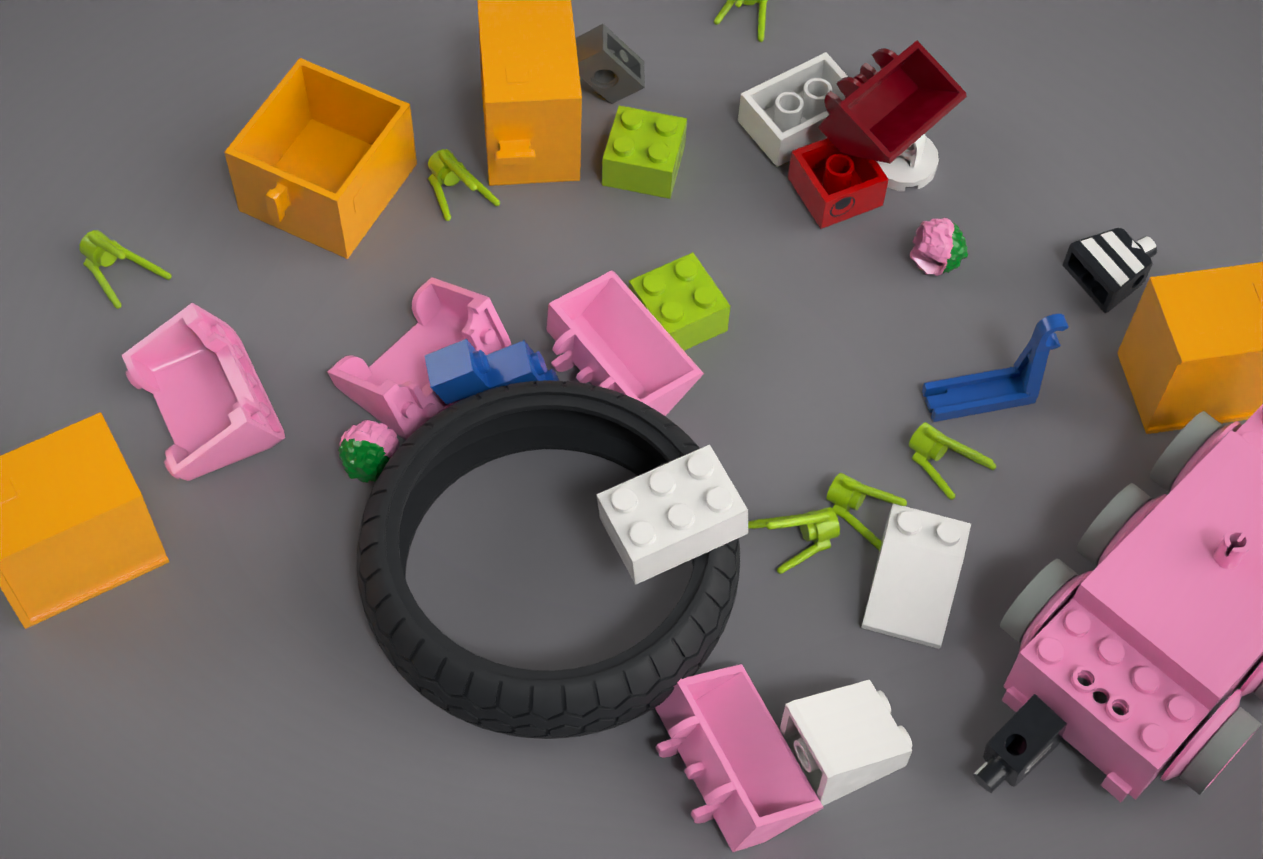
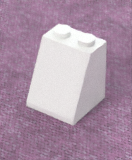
[780,680,912,806]

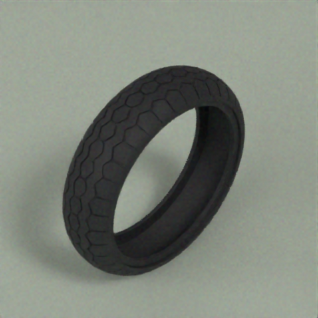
[357,380,740,739]

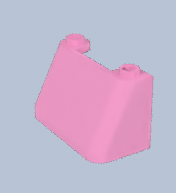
[327,277,511,440]
[122,303,285,481]

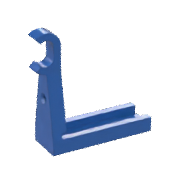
[922,314,1069,422]

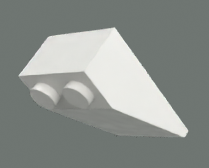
[861,503,971,649]

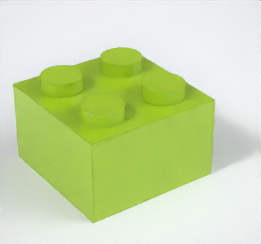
[602,105,687,199]
[628,252,731,351]

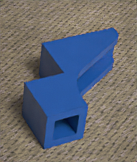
[424,339,559,405]

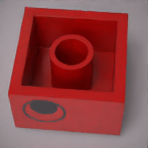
[788,138,889,229]

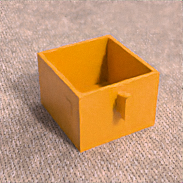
[477,0,582,186]
[224,58,417,259]
[1117,262,1263,434]
[0,412,169,629]

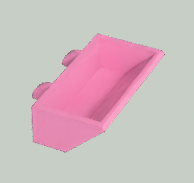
[546,270,704,416]
[655,664,824,852]

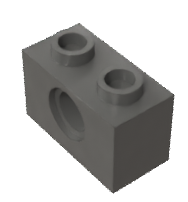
[575,24,645,104]

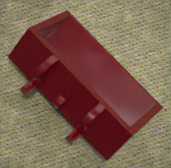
[818,40,967,164]

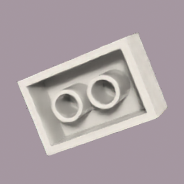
[738,52,848,167]
[596,444,748,585]

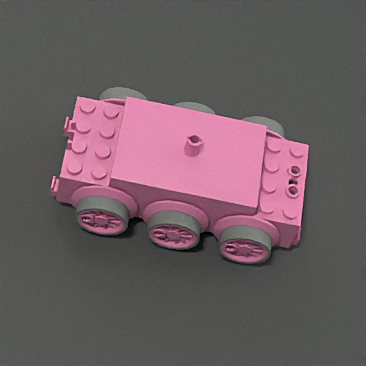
[1000,404,1263,802]

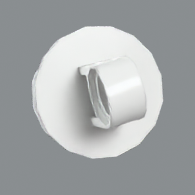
[877,134,939,191]

